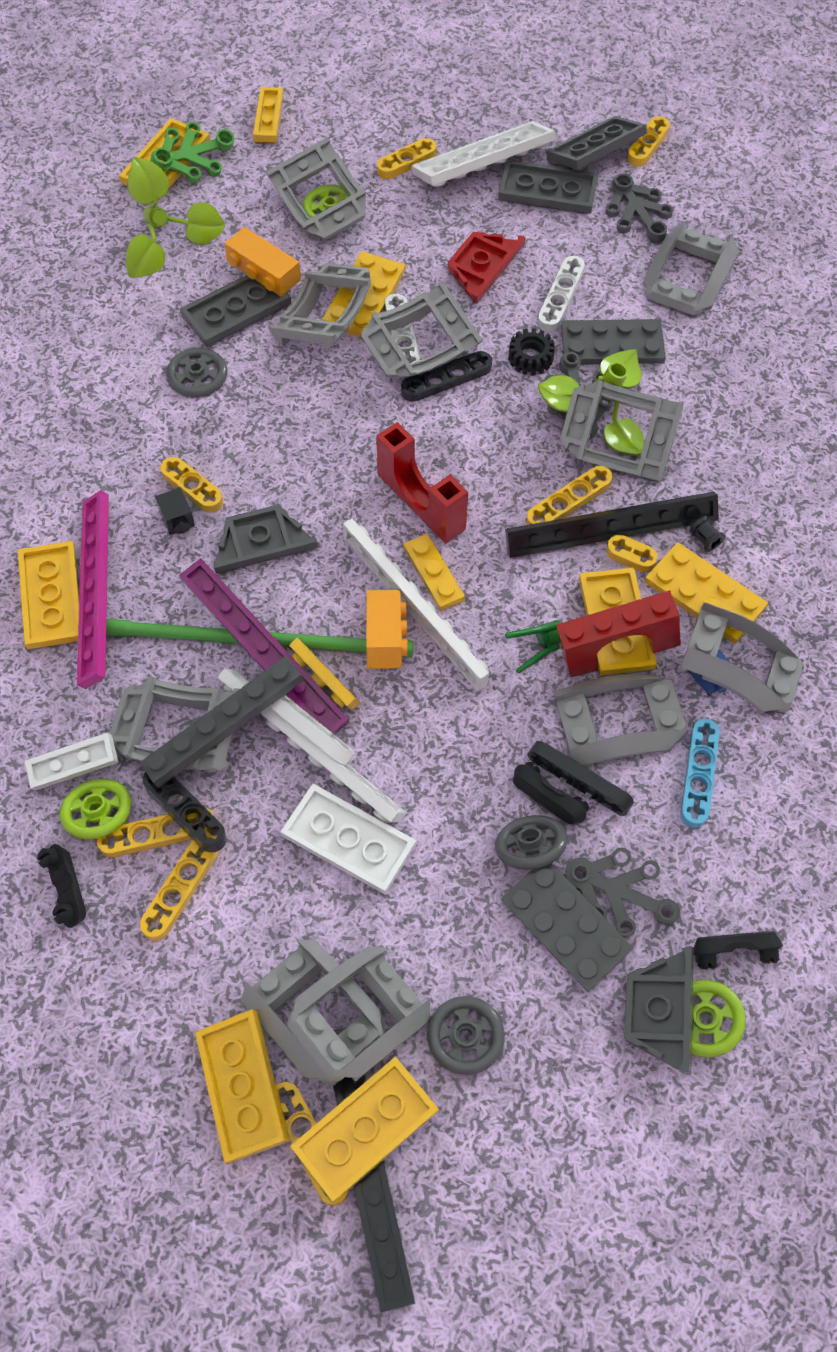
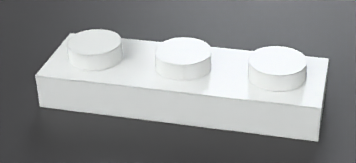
[25,732,119,791]

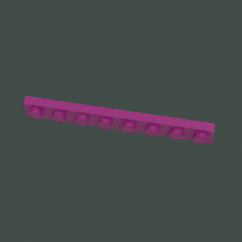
[179,558,350,735]

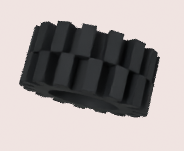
[508,328,555,376]

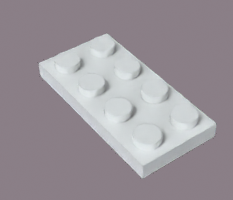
[280,784,416,895]

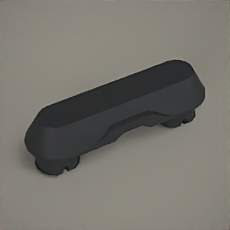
[513,762,589,824]
[37,844,86,928]
[693,931,783,969]

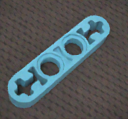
[680,719,720,828]

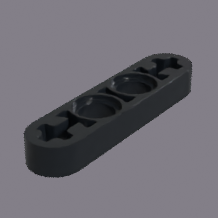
[401,351,492,402]
[527,741,634,816]
[143,772,227,853]

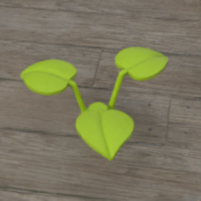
[126,157,225,278]
[538,349,645,455]

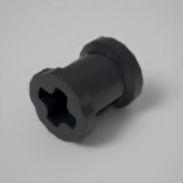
[689,516,726,552]

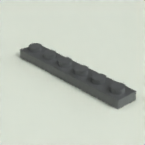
[139,656,304,788]

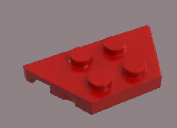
[447,232,526,303]

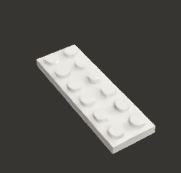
[411,121,556,187]

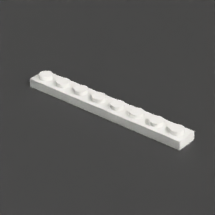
[343,518,489,692]
[218,668,407,823]

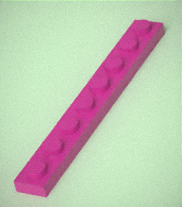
[77,490,109,689]

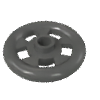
[166,347,227,397]
[495,815,568,870]
[427,996,505,1075]

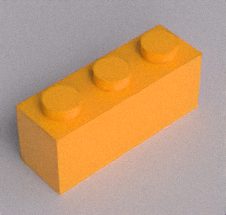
[224,227,301,297]
[366,590,407,669]

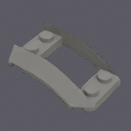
[266,137,366,241]
[642,220,739,316]
[269,263,371,352]
[361,281,483,377]
[560,380,684,482]
[679,601,803,715]
[554,674,688,766]
[110,677,239,771]
[241,939,384,1085]
[287,946,431,1082]

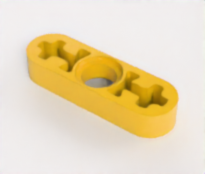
[627,116,670,166]
[377,138,436,179]
[160,457,223,513]

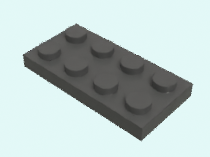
[546,116,647,170]
[498,160,599,214]
[180,275,291,347]
[561,319,666,365]
[501,863,634,993]

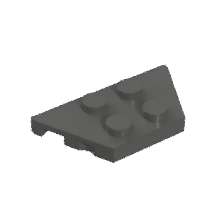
[213,504,318,574]
[624,946,694,1075]

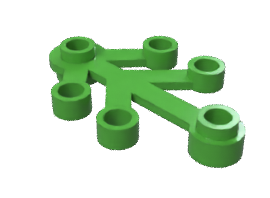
[150,121,235,184]

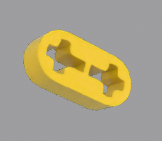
[606,535,658,572]

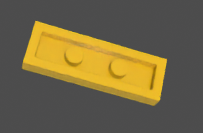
[253,87,284,143]
[403,533,465,611]
[289,638,360,710]

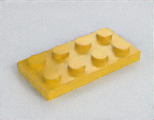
[119,118,210,199]
[322,251,406,337]
[18,541,80,650]
[644,542,768,644]
[579,567,657,676]
[195,1009,290,1164]
[290,1056,439,1204]

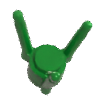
[505,620,560,673]

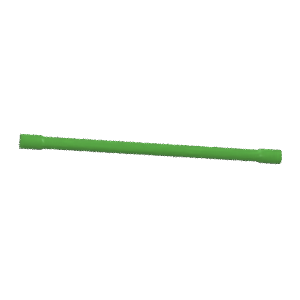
[106,619,414,658]

